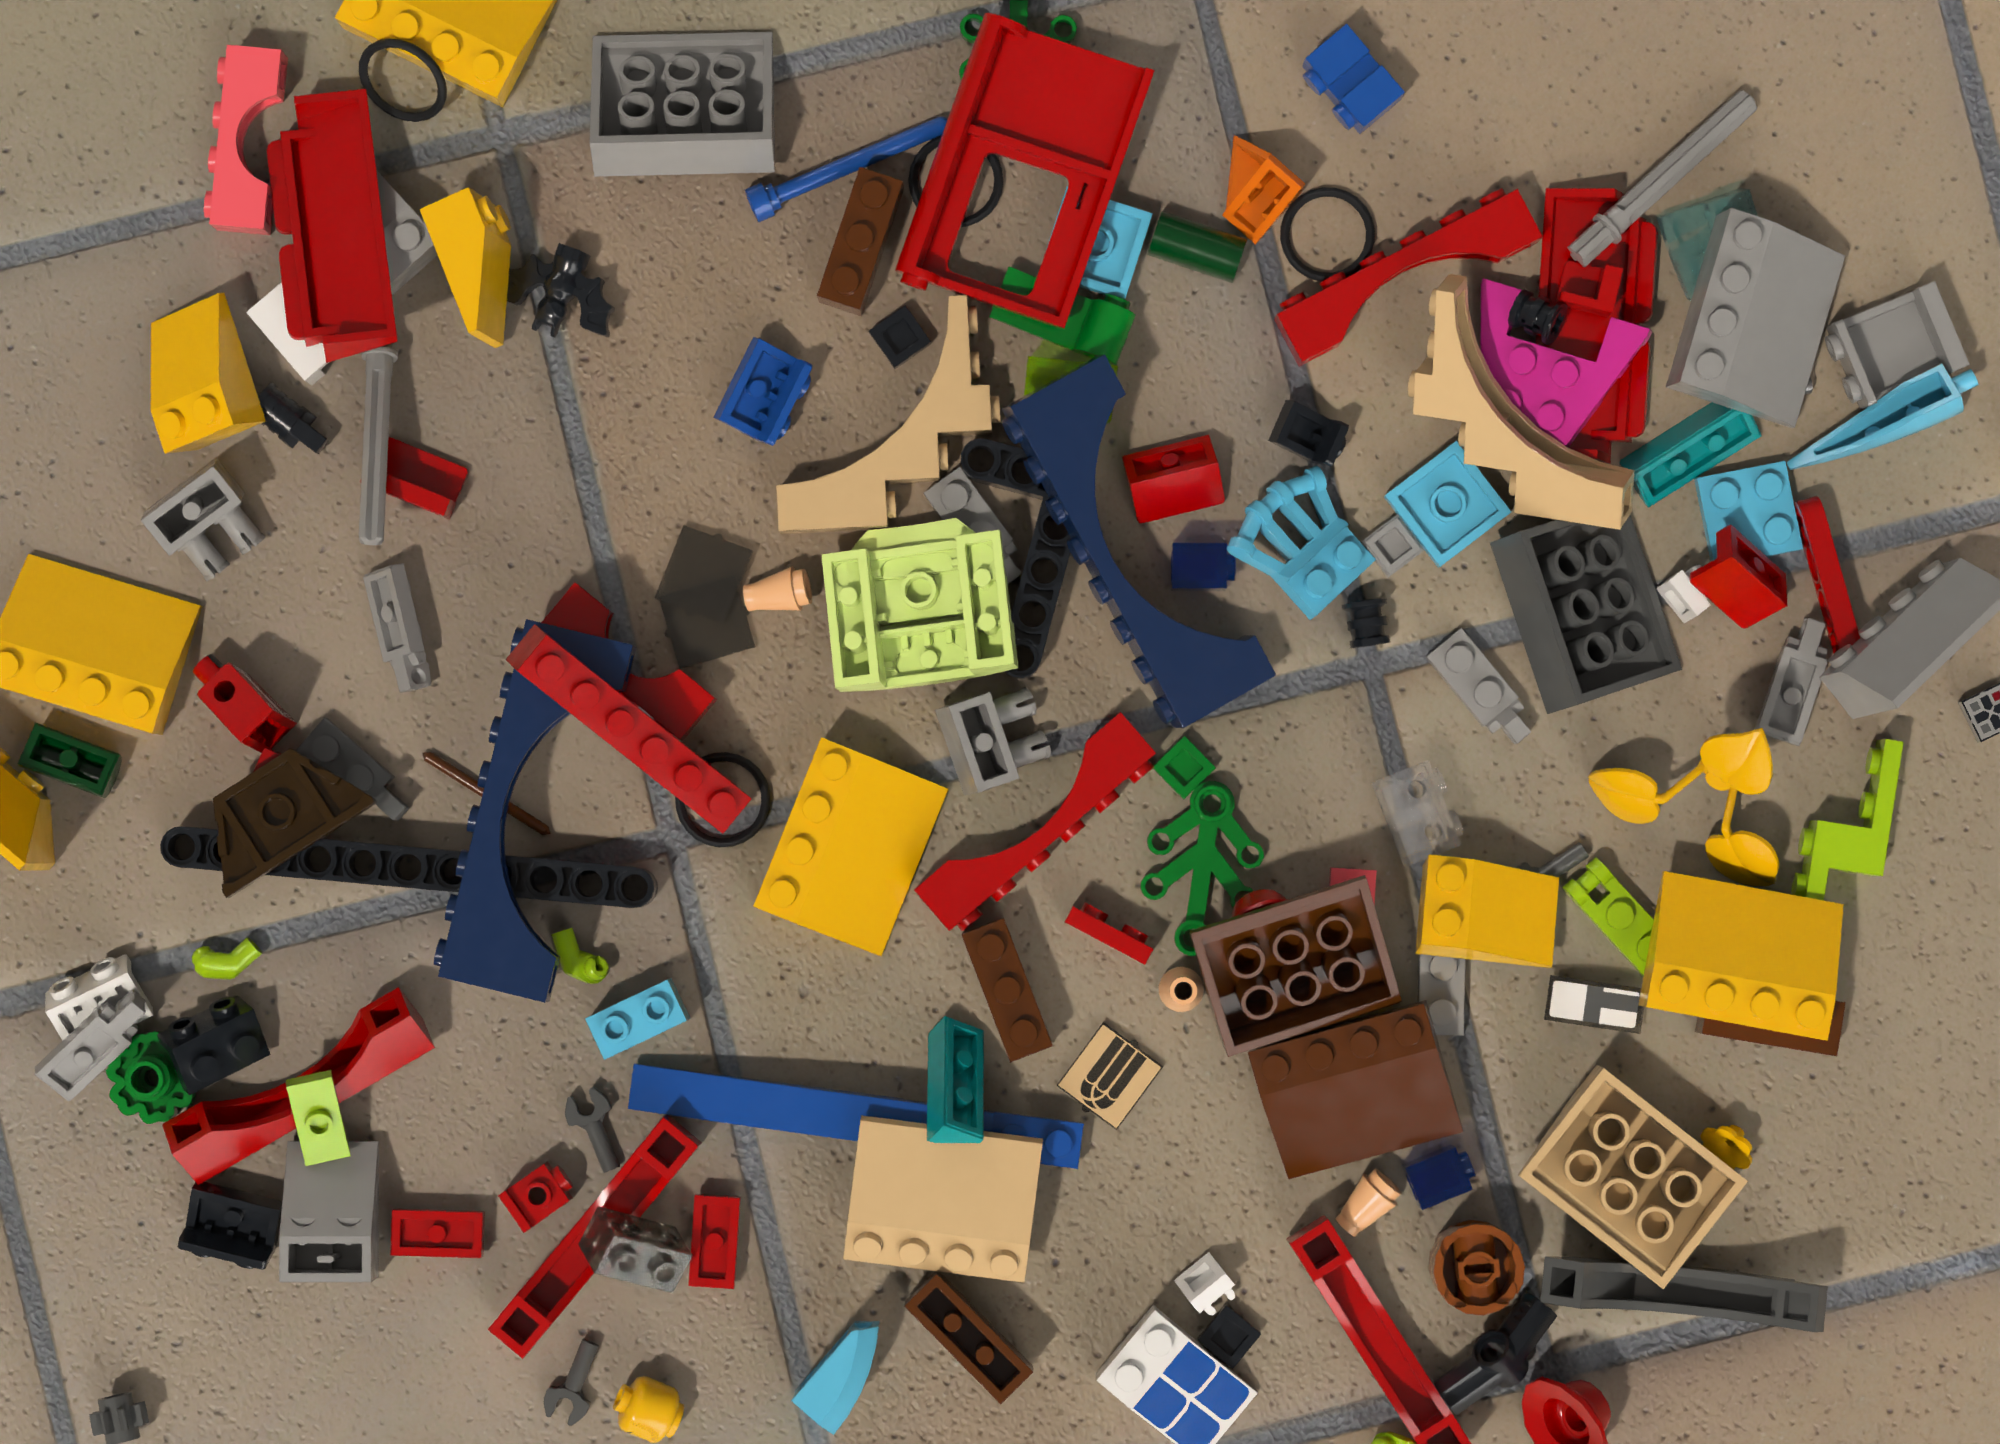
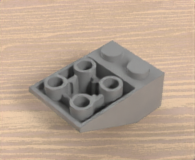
[279,1141,379,1282]

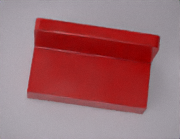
[1122,435,1225,524]
[360,437,469,520]
[1690,524,1788,629]

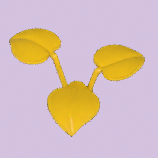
[1588,728,1779,886]

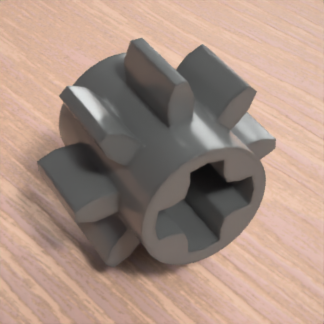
[89,1392,149,1444]

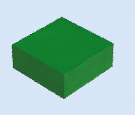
[1153,736,1216,800]

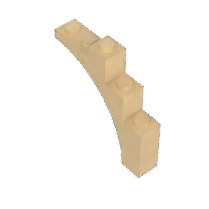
[1408,274,1635,530]
[776,295,1000,534]

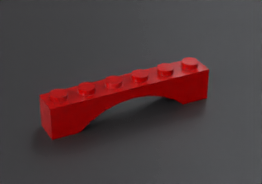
[1274,188,1543,367]
[505,624,751,834]
[914,712,1156,932]
[162,987,435,1185]
[488,1115,702,1359]
[1286,1215,1471,1444]

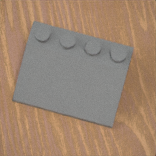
[590,32,775,177]
[1666,208,1845,428]

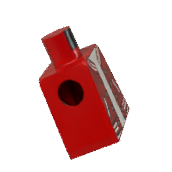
[193,654,297,753]

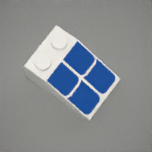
[1095,1305,1258,1444]

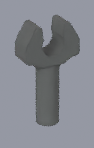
[1515,842,1589,877]
[565,1087,620,1173]
[544,1339,599,1426]

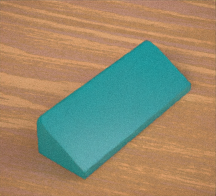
[1619,402,1762,508]
[927,1016,984,1143]

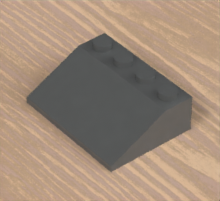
[1490,515,1682,714]

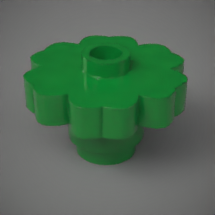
[106,1031,196,1124]

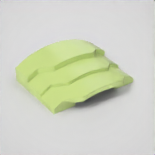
[821,518,1018,692]

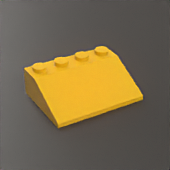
[335,0,557,108]
[0,554,202,735]
[753,737,949,956]
[1638,871,1844,1041]

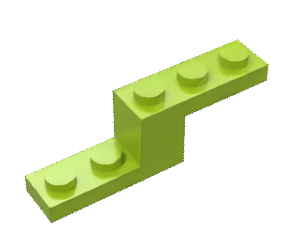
[1791,739,1904,900]

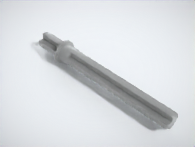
[1567,90,1757,267]
[359,343,398,545]

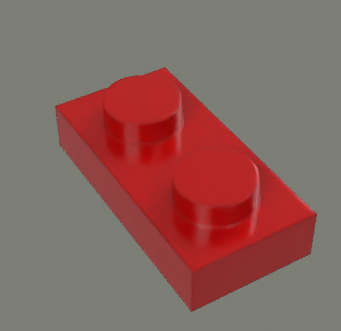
[1064,902,1153,965]
[688,1194,741,1289]
[390,1208,485,1258]

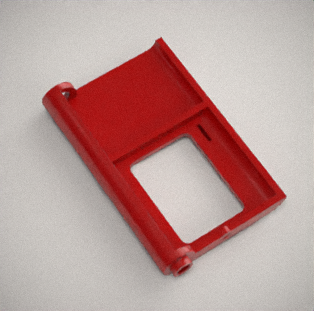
[895,13,1155,329]

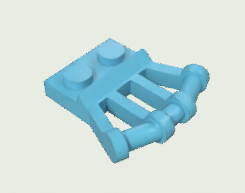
[1226,466,1376,620]

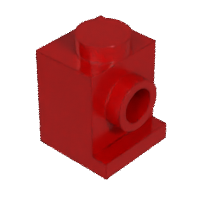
[498,1161,573,1233]

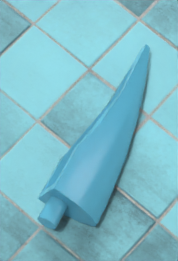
[1786,364,1979,470]

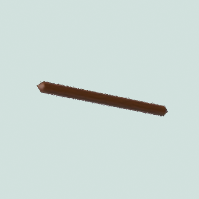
[422,751,551,835]

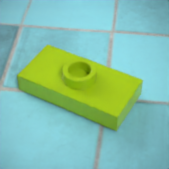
[286,1070,351,1166]

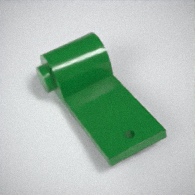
[989,266,1136,366]

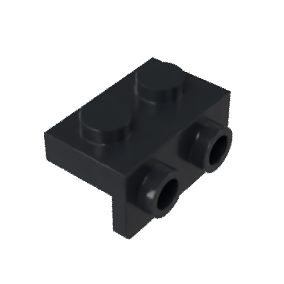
[157,996,271,1095]
[177,1182,282,1270]

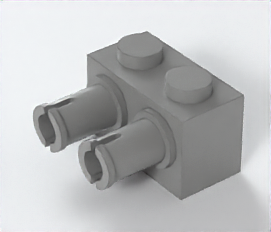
[141,458,265,581]
[935,687,1051,795]

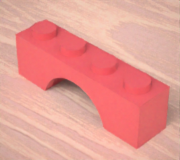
[204,45,288,235]

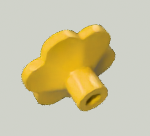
[1700,1125,1752,1170]

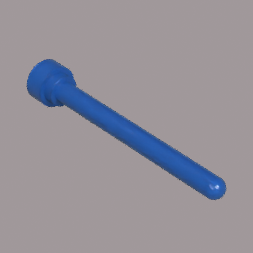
[744,116,948,223]

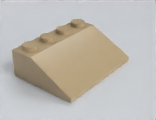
[1518,1065,1748,1289]
[843,1115,1043,1283]

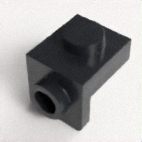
[1268,400,1349,466]

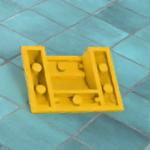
[0,747,55,871]

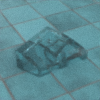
[1656,188,1758,300]

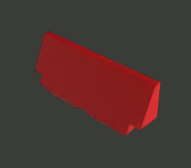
[267,89,398,363]
[1535,188,1658,464]

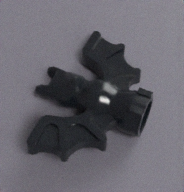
[507,243,615,338]

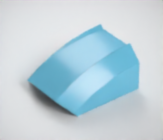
[791,1321,880,1435]

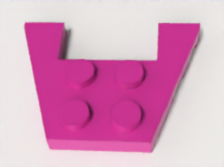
[1481,278,1652,448]

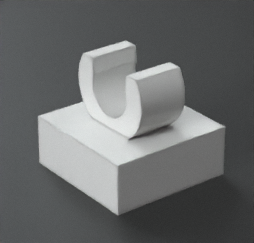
[1656,565,1711,623]
[1174,1252,1235,1316]

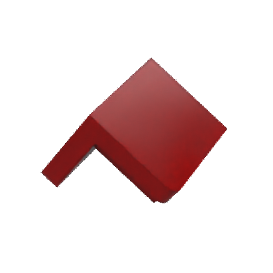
[1555,261,1623,317]

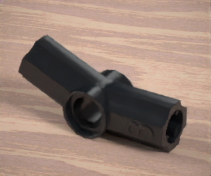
[1434,1293,1557,1415]

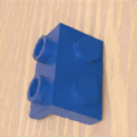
[713,337,813,446]

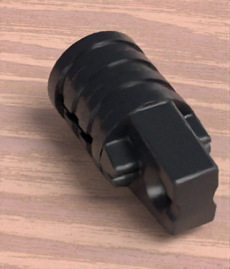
[258,382,329,454]

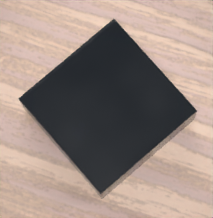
[869,305,931,369]
[1197,1303,1261,1369]

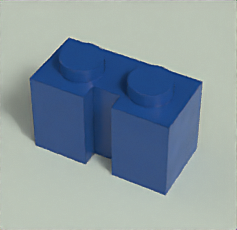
[1302,24,1405,134]

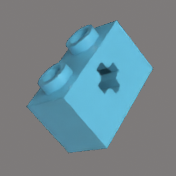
[585,978,691,1060]

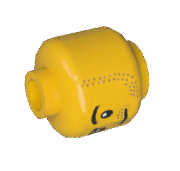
[613,1376,684,1443]

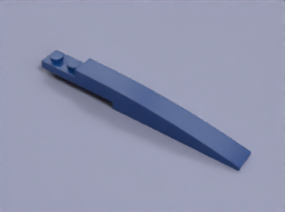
[628,1064,1084,1169]

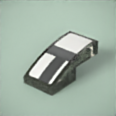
[1544,975,1644,1034]

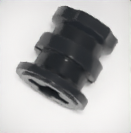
[1508,289,1568,345]
[1342,598,1391,648]

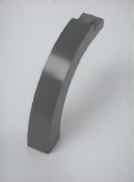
[1540,1256,1828,1332]

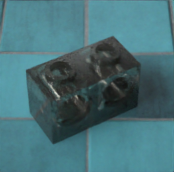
[578,1206,693,1293]

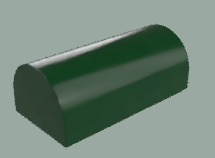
[1147,211,1247,283]
[17,722,122,798]

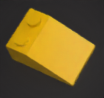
[420,187,511,348]
[151,292,266,454]
[1415,854,1559,968]

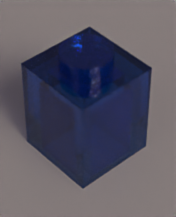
[1171,543,1236,591]
[1401,1145,1476,1210]

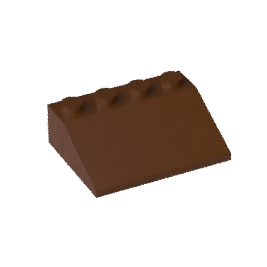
[1189,875,1402,1057]
[1248,1000,1464,1179]

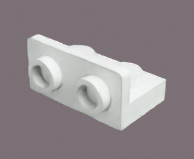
[45,954,153,1041]

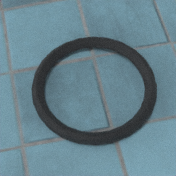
[358,38,447,122]
[908,136,1004,227]
[1280,187,1375,282]
[675,752,771,848]

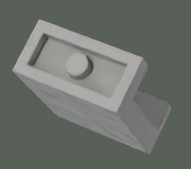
[1825,281,1970,410]

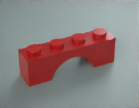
[541,582,717,741]

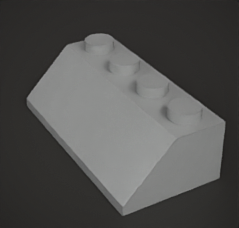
[1819,558,2000,719]

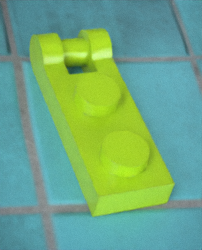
[1562,857,1654,977]

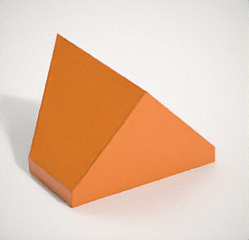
[1222,135,1305,245]

